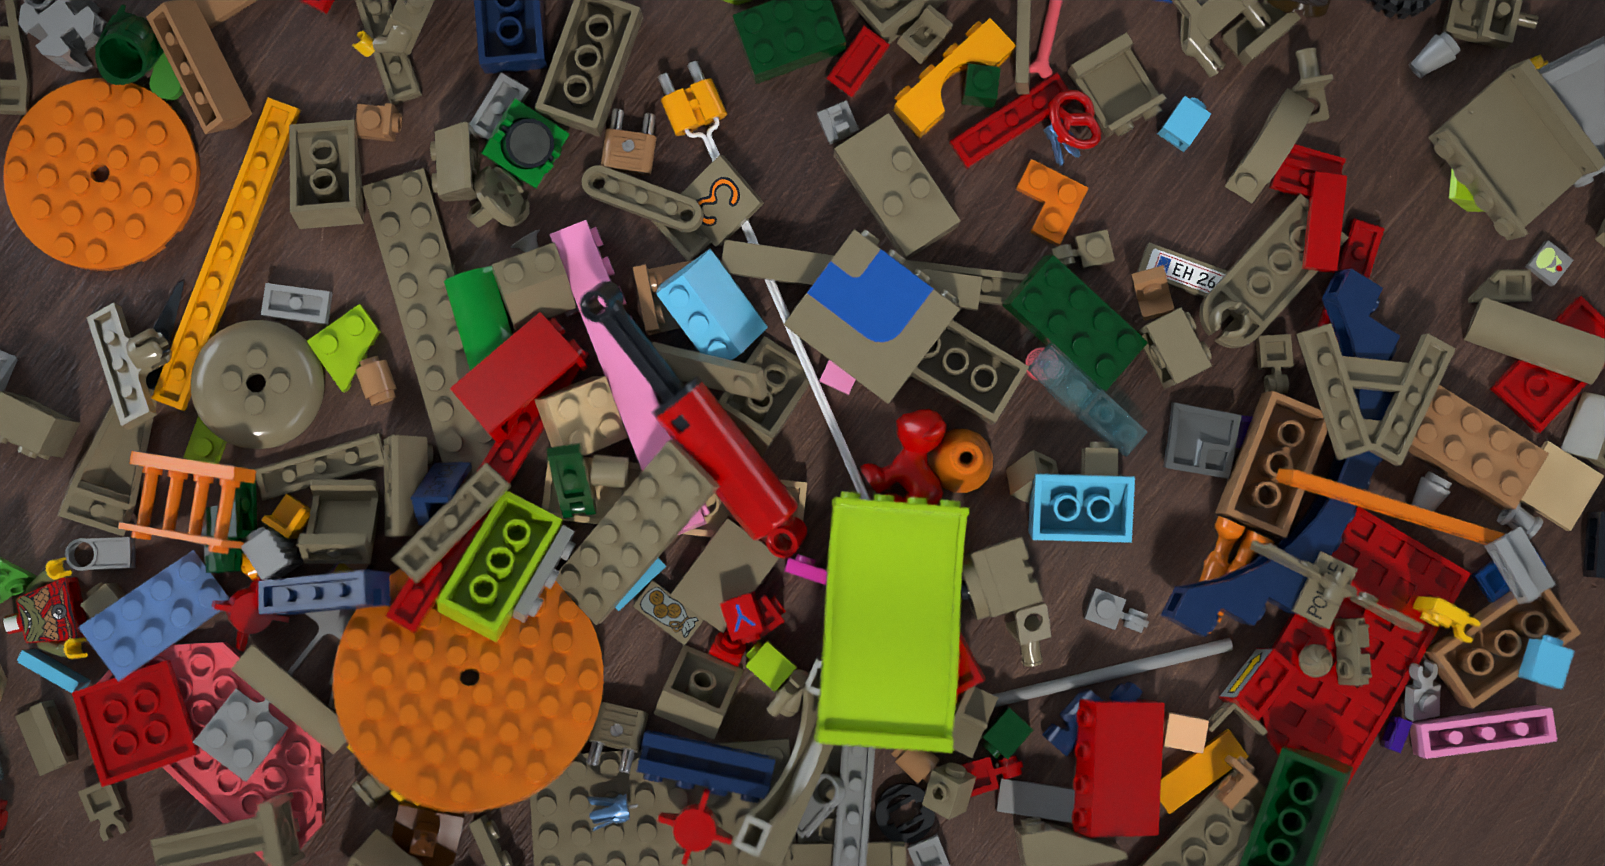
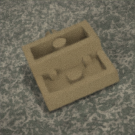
[1442,0,1538,50]

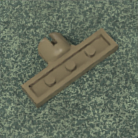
[86,303,172,430]

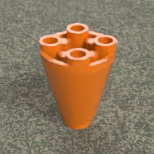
[929,429,993,493]

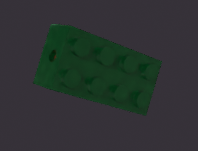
[1001,255,1148,391]

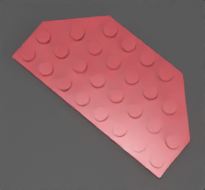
[97,642,325,866]

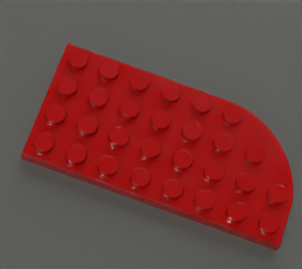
[1260,506,1471,790]

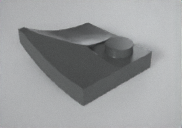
[1163,402,1242,479]

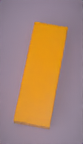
[1160,729,1249,814]

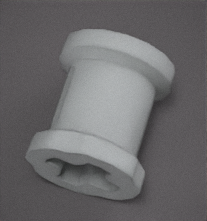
[1497,502,1543,540]

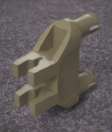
[1171,0,1275,77]

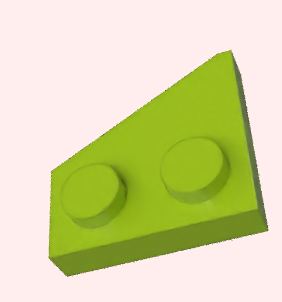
[307,304,381,393]

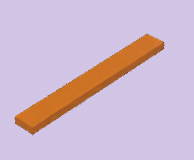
[1276,469,1505,545]

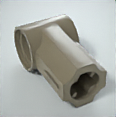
[591,455,629,488]

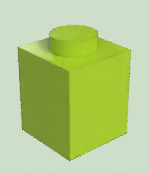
[745,640,797,692]

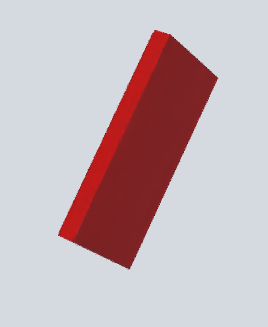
[1489,296,1605,433]

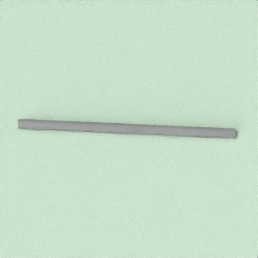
[954,638,1233,715]

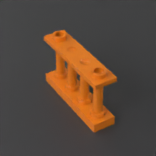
[118,451,257,554]

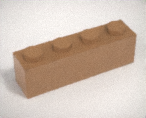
[146,0,252,135]

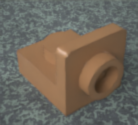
[356,103,402,141]
[1131,265,1175,320]
[1216,755,1259,810]

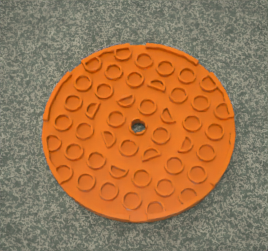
[333,569,604,813]

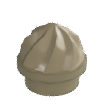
[1299,644,1333,677]

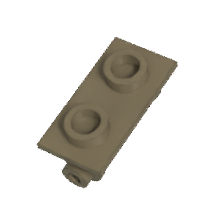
[1334,618,1372,686]

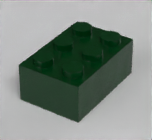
[732,0,846,84]

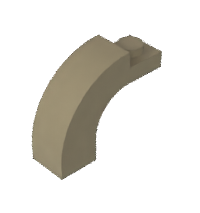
[1225,88,1315,203]

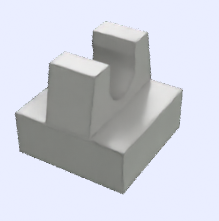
[817,100,859,145]

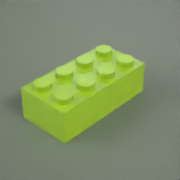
[437,491,562,643]

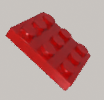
[72,660,201,787]

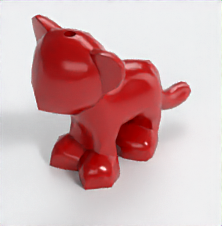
[859,409,946,506]

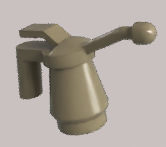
[767,669,811,717]

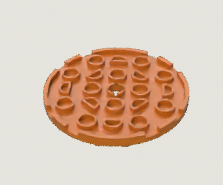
[3,78,200,271]

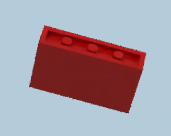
[1072,699,1165,838]

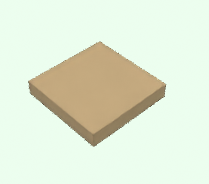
[1520,441,1604,531]

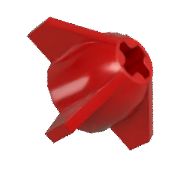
[211,575,290,652]
[657,789,733,866]

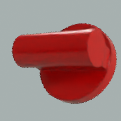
[708,631,746,667]

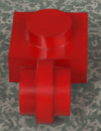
[960,754,1024,797]

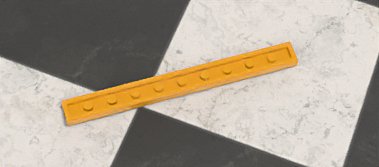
[151,98,301,411]

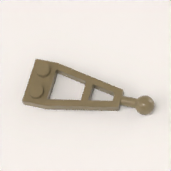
[0,0,30,115]

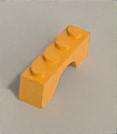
[894,18,1016,139]

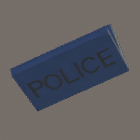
[411,462,472,526]

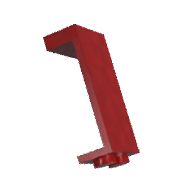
[449,312,588,444]

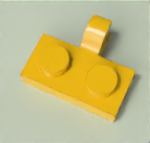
[1412,596,1481,643]

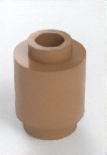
[355,356,397,406]
[891,749,939,783]

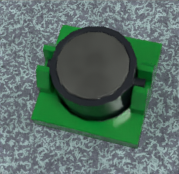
[480,98,570,189]

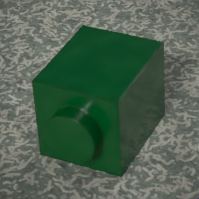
[962,64,1001,108]
[982,706,1034,760]

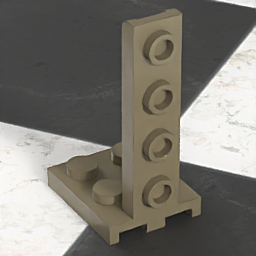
[150,792,305,866]

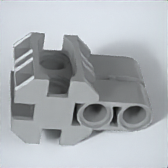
[18,0,108,73]

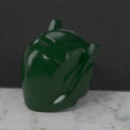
[95,4,164,85]

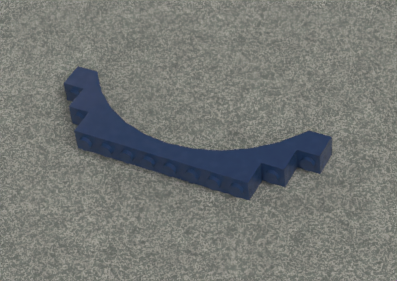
[1160,268,1400,637]

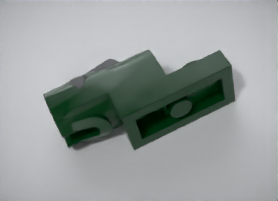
[202,477,258,573]

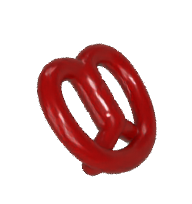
[1048,90,1101,149]

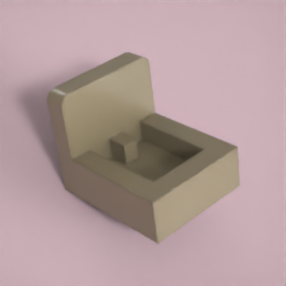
[897,5,953,64]

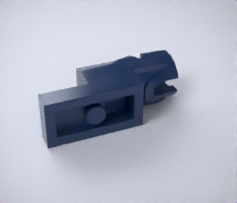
[1042,681,1143,756]

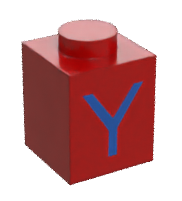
[720,591,767,644]

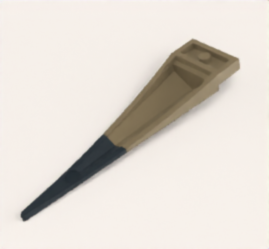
[57,280,184,536]

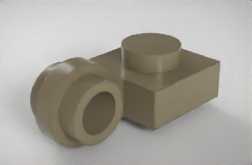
[1052,230,1115,269]
[1256,334,1294,394]

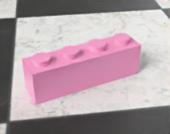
[1410,705,1557,759]

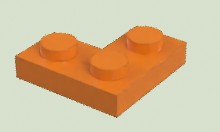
[1016,159,1089,246]

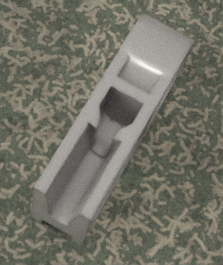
[65,537,136,571]
[796,774,845,838]

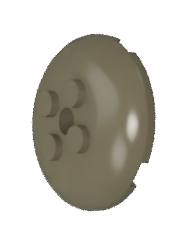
[190,320,324,449]

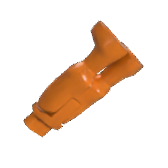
[1199,516,1275,634]

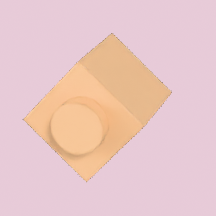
[1163,711,1209,753]

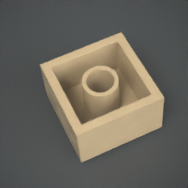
[534,376,628,456]

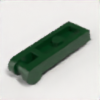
[547,443,596,519]

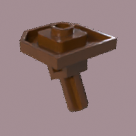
[392,801,465,866]

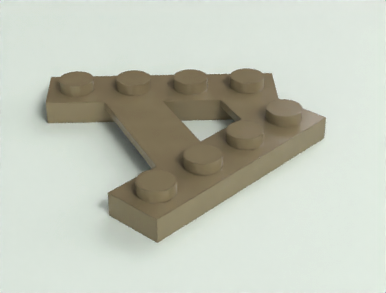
[1296,323,1456,466]

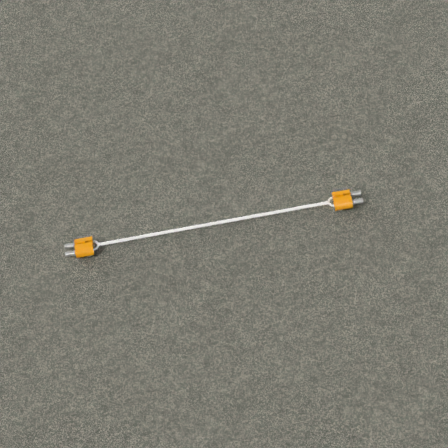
[658,61,871,500]

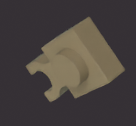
[78,782,131,842]

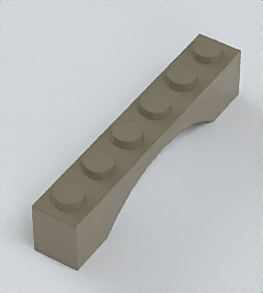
[734,660,834,866]

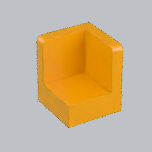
[261,494,311,539]

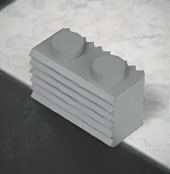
[241,527,304,580]

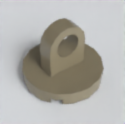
[467,166,529,228]

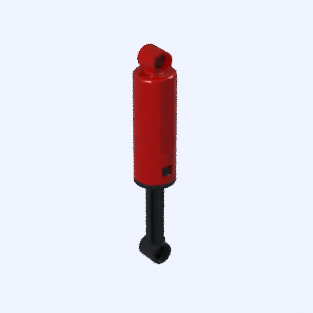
[580,281,808,558]

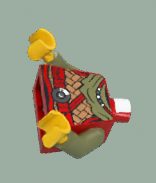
[3,557,88,659]

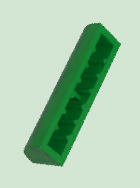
[444,266,512,371]

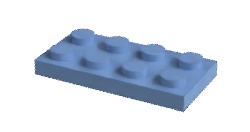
[79,550,230,682]

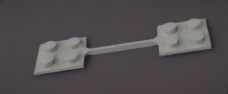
[193,564,356,782]

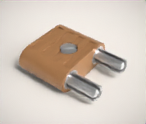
[601,109,656,176]

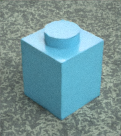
[1158,96,1211,152]
[1518,635,1574,689]

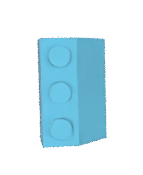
[656,248,768,360]
[1028,474,1135,543]

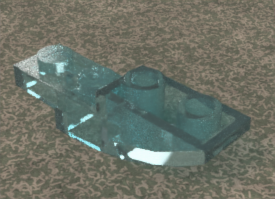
[1028,345,1148,457]

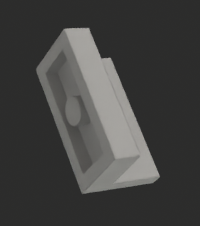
[1485,527,1556,604]

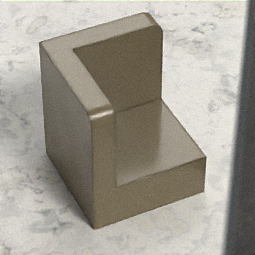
[1006,450,1058,504]

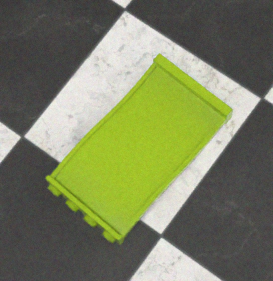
[814,492,969,753]

